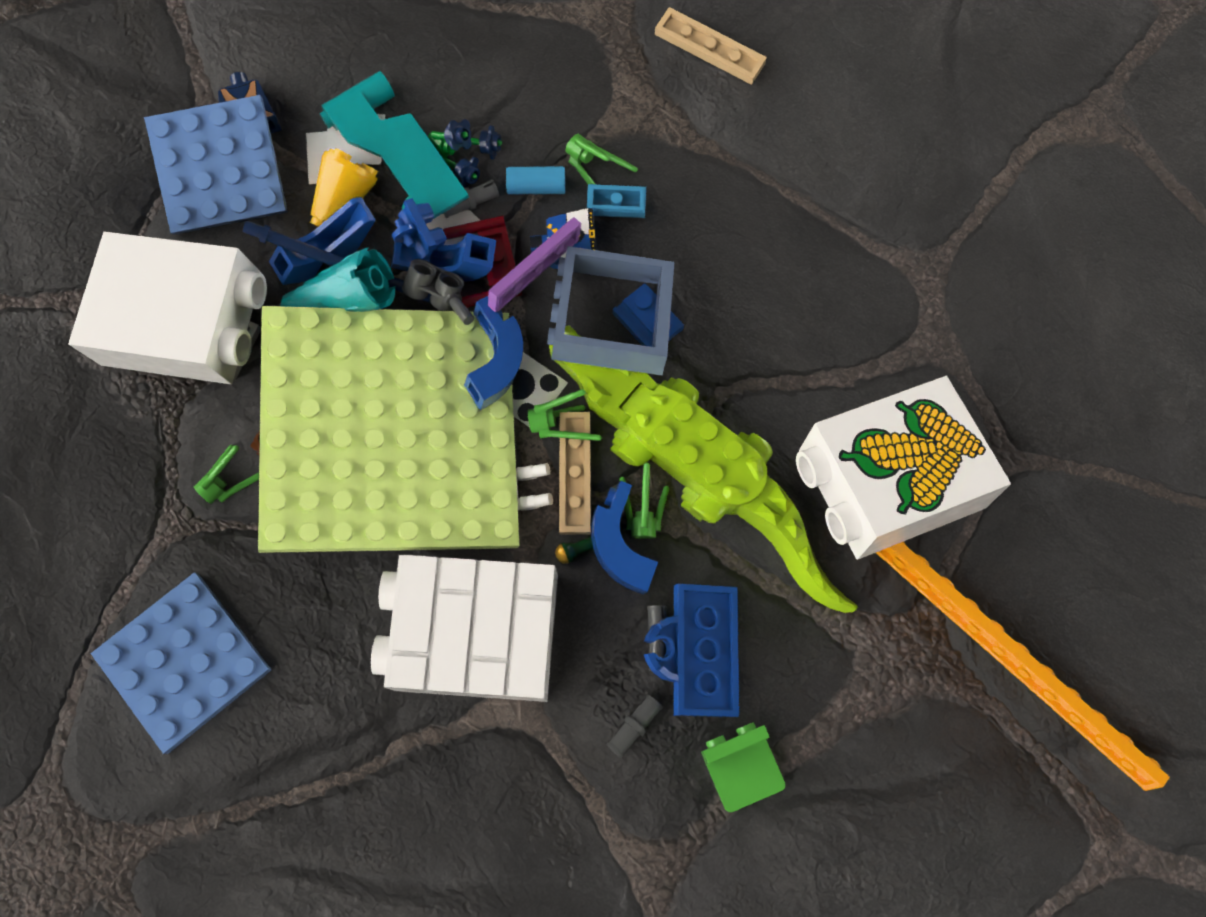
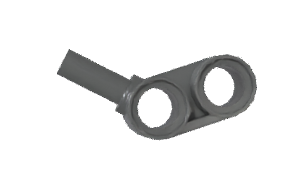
[402,259,474,325]

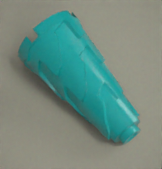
[280,247,396,312]

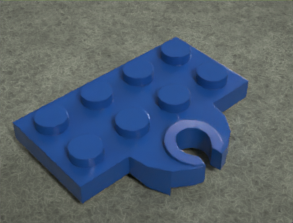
[644,584,739,717]

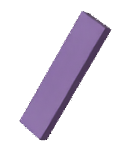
[488,217,581,313]

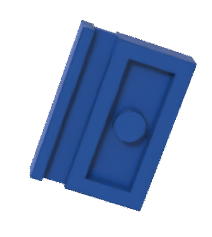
[612,283,684,347]

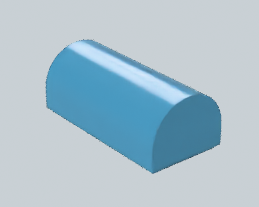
[506,166,566,195]
[587,184,646,218]

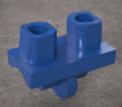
[392,198,447,260]

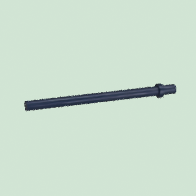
[242,221,431,303]

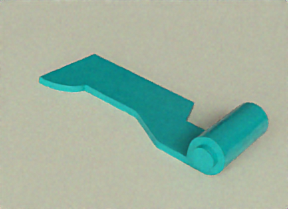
[319,71,469,224]

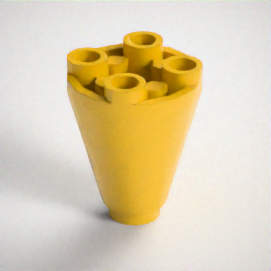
[310,148,378,227]

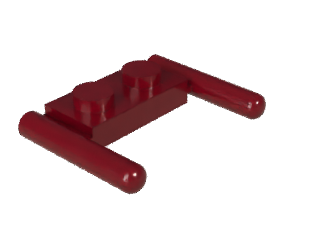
[443,215,522,308]

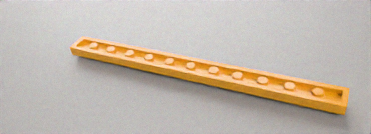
[876,541,1170,791]

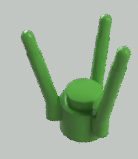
[565,133,638,185]
[528,389,602,441]
[194,444,259,504]
[619,463,669,539]

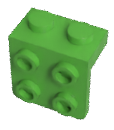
[701,722,785,812]

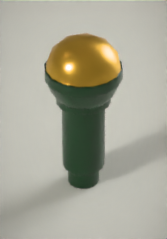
[555,537,593,564]

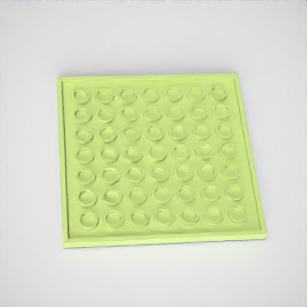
[258,306,520,553]

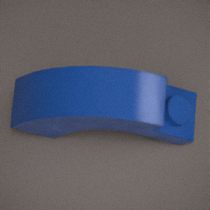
[391,233,496,282]
[464,296,523,410]
[591,481,658,594]

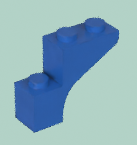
[269,197,376,285]

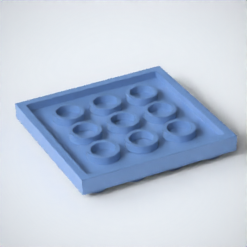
[144,95,288,235]
[90,572,271,754]

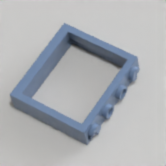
[547,246,674,375]

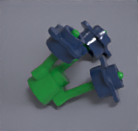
[428,119,502,188]

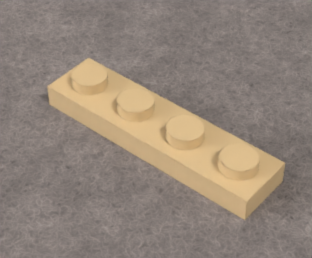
[655,7,767,85]
[559,412,591,535]

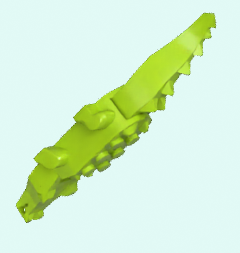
[549,325,858,613]

